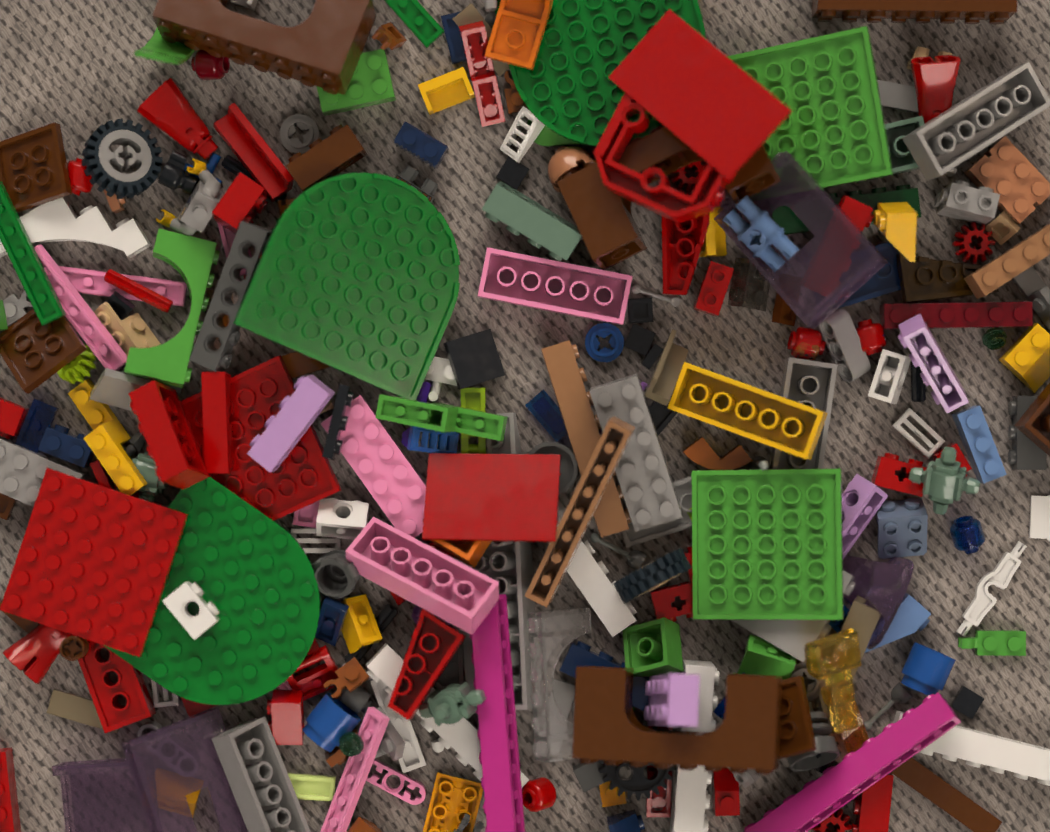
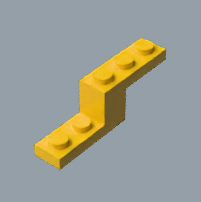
[68,378,148,495]

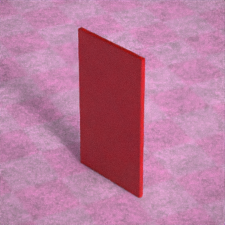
[608,9,792,181]

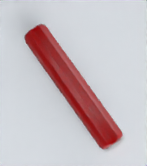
[104,269,173,313]

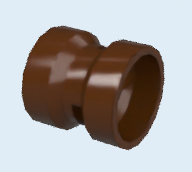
[60,635,89,661]

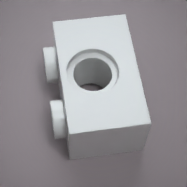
[868,349,911,404]
[316,498,369,540]
[163,581,221,640]

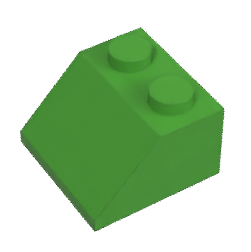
[623,618,684,677]

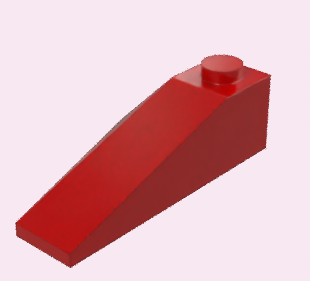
[661,192,710,295]

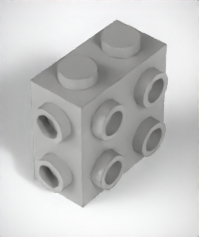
[934,180,1000,225]

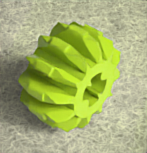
[57,345,97,384]

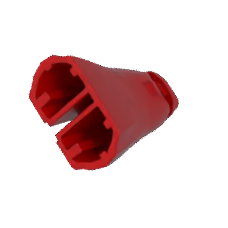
[911,55,960,124]
[137,78,218,160]
[3,624,72,684]

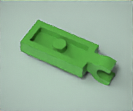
[958,630,1026,656]

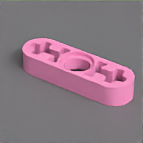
[366,759,426,805]

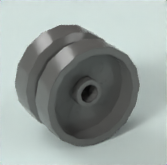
[528,442,577,494]

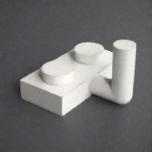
[425,356,457,401]

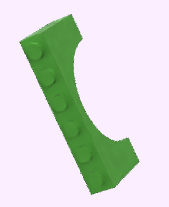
[124,229,220,388]

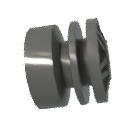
[787,712,840,771]

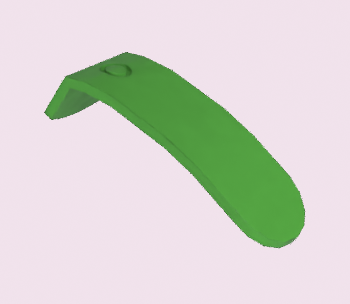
[134,28,195,65]

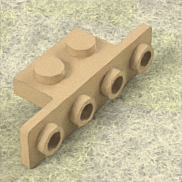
[94,301,161,356]

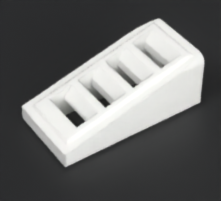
[500,106,545,163]

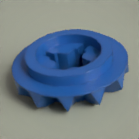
[585,323,624,362]

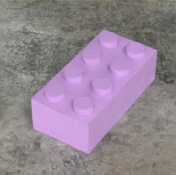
[644,673,700,728]

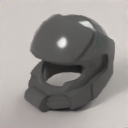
[312,550,360,599]

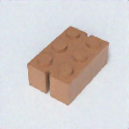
[964,136,1050,225]

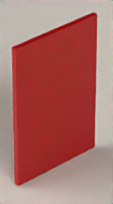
[422,453,561,542]

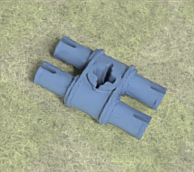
[722,196,799,273]

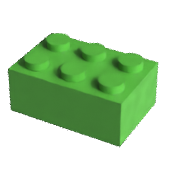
[317,49,396,116]

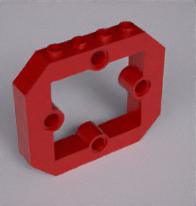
[594,93,736,224]

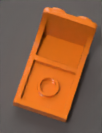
[484,0,554,70]

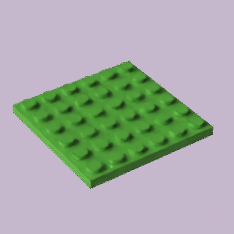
[727,26,893,202]
[692,469,843,620]

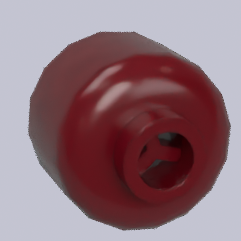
[191,49,230,80]

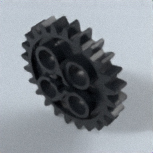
[598,720,677,800]

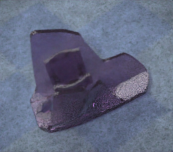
[843,555,914,650]

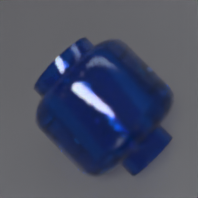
[950,516,985,554]

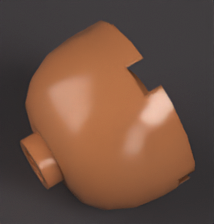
[548,146,594,192]

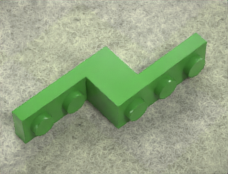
[375,394,508,441]

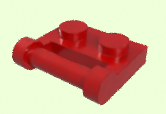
[287,645,338,701]

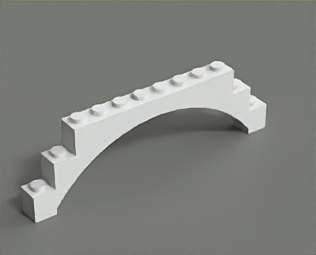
[0,197,152,258]

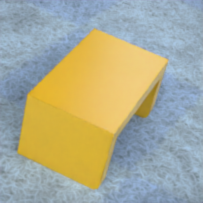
[418,67,475,115]

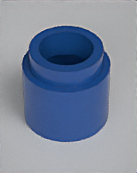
[901,642,956,696]
[303,693,361,752]

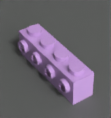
[898,314,969,413]
[247,374,335,473]

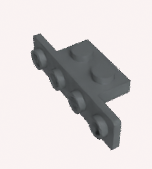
[1012,266,1050,331]

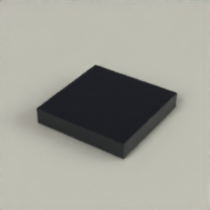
[444,329,505,390]

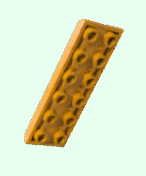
[423,772,483,832]

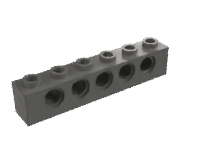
[189,221,272,372]

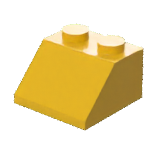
[873,202,917,262]
[999,323,1050,393]

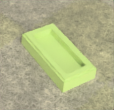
[288,773,336,801]

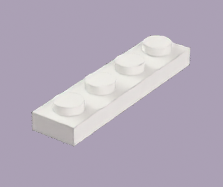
[370,680,426,773]

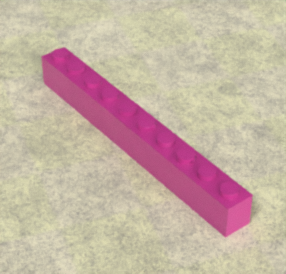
[470,594,525,832]
[744,692,961,832]

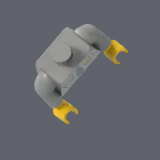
[156,158,222,236]

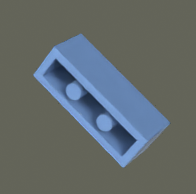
[952,406,1007,484]

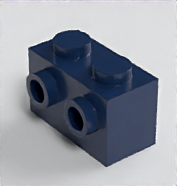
[38,424,94,468]

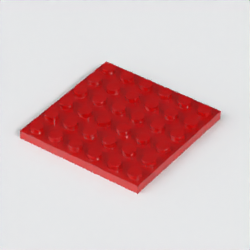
[180,355,342,521]
[0,468,189,657]

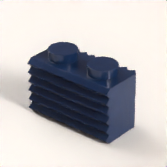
[394,121,449,169]

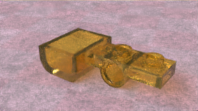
[804,628,862,734]

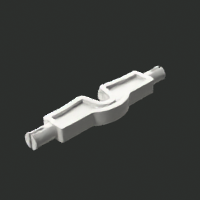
[956,541,1027,637]

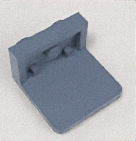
[875,498,928,559]

